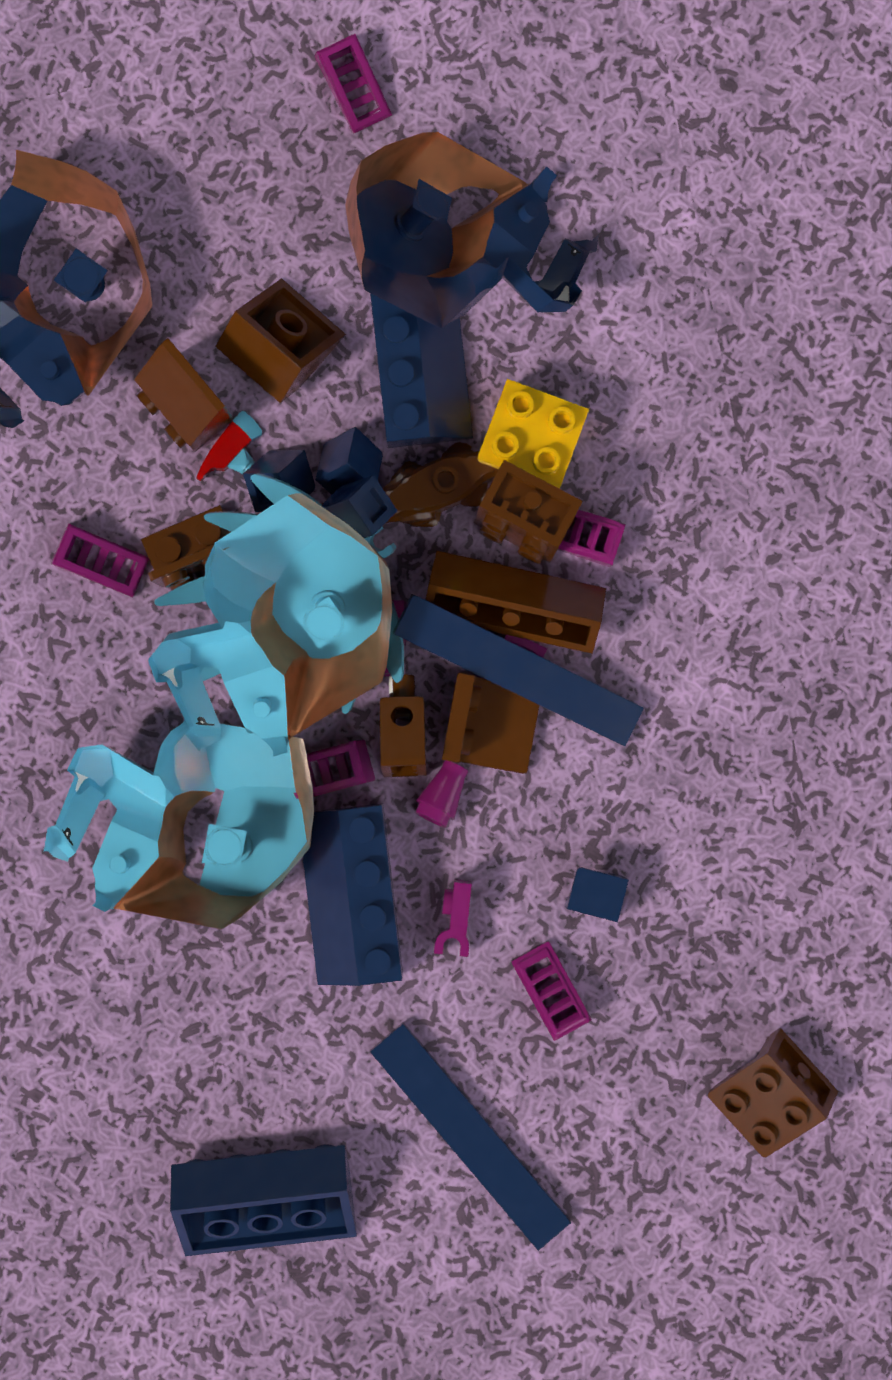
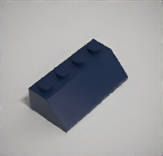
[370,293,473,448]
[303,803,403,986]
[170,1144,357,1256]

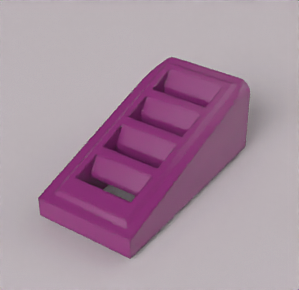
[314,34,392,134]
[557,510,626,567]
[51,524,149,598]
[294,739,375,799]
[511,940,592,1041]

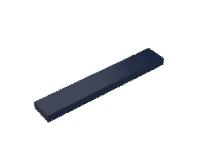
[392,594,644,746]
[370,1022,571,1251]

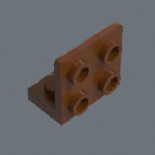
[474,460,583,564]
[141,505,231,591]
[442,673,540,774]
[708,1027,839,1158]

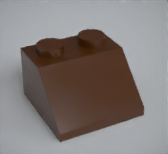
[215,278,346,403]
[134,338,234,452]

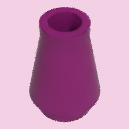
[415,760,468,828]

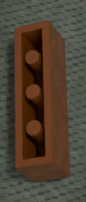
[425,551,607,654]

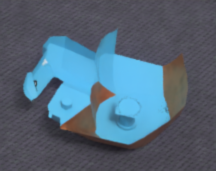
[148,493,392,756]
[44,720,314,929]

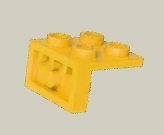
[478,379,589,489]

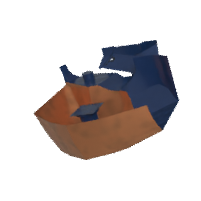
[345,132,599,329]
[0,150,152,428]

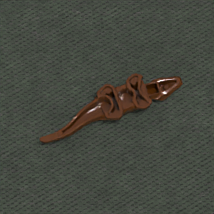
[322,442,499,527]

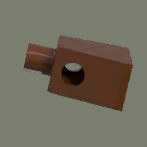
[380,674,427,777]

